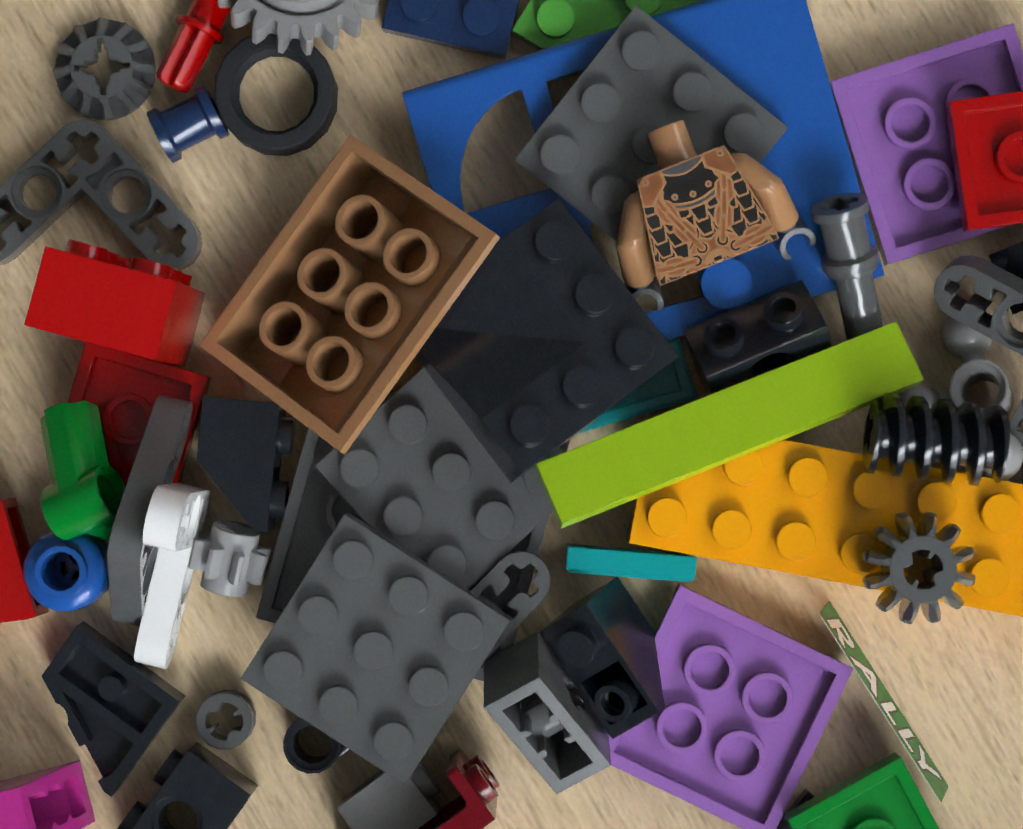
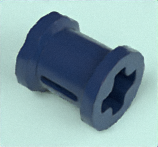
[147,83,230,163]

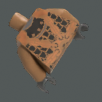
[616,120,816,311]

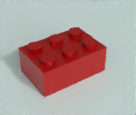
[24,239,206,366]

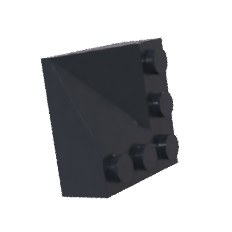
[416,199,679,483]

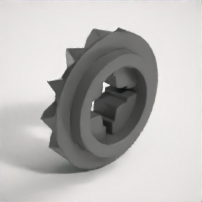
[52,17,156,120]

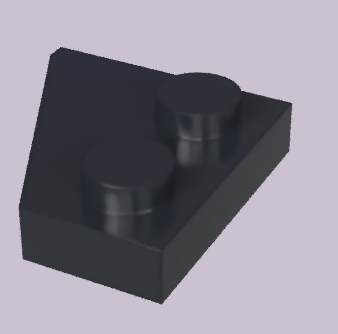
[41,621,185,797]

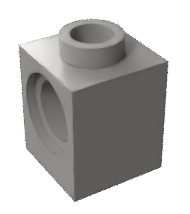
[337,762,441,829]

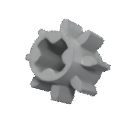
[188,520,272,597]

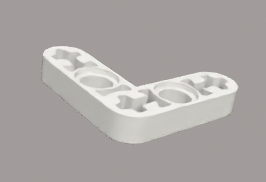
[134,482,210,669]

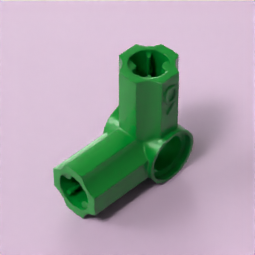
[40,401,126,540]

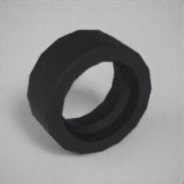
[214,33,338,156]

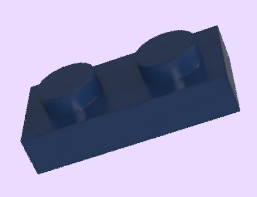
[382,0,520,60]

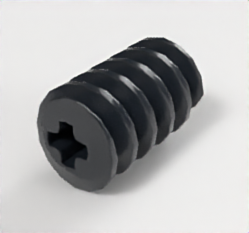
[863,393,1010,486]

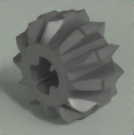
[861,511,976,624]

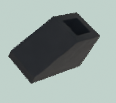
[197,396,296,532]
[540,576,665,739]

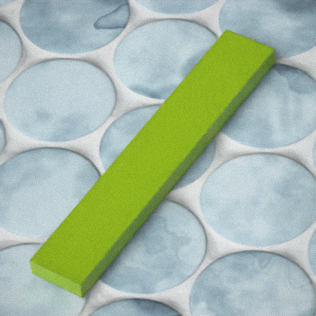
[535,321,924,529]

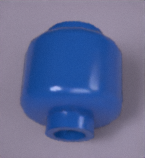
[24,531,109,611]

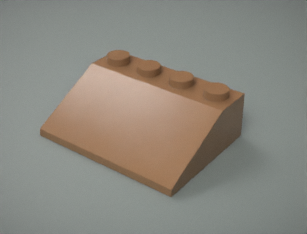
[199,134,500,454]

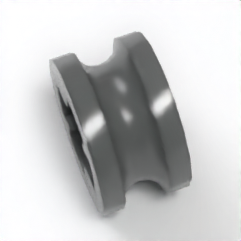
[196,690,256,750]

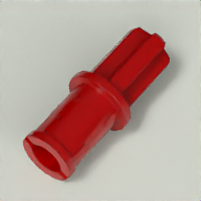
[156,0,232,93]

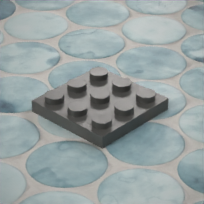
[515,6,788,240]
[315,367,564,589]
[240,512,512,785]

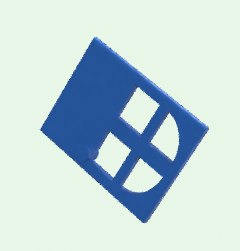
[402,0,885,340]

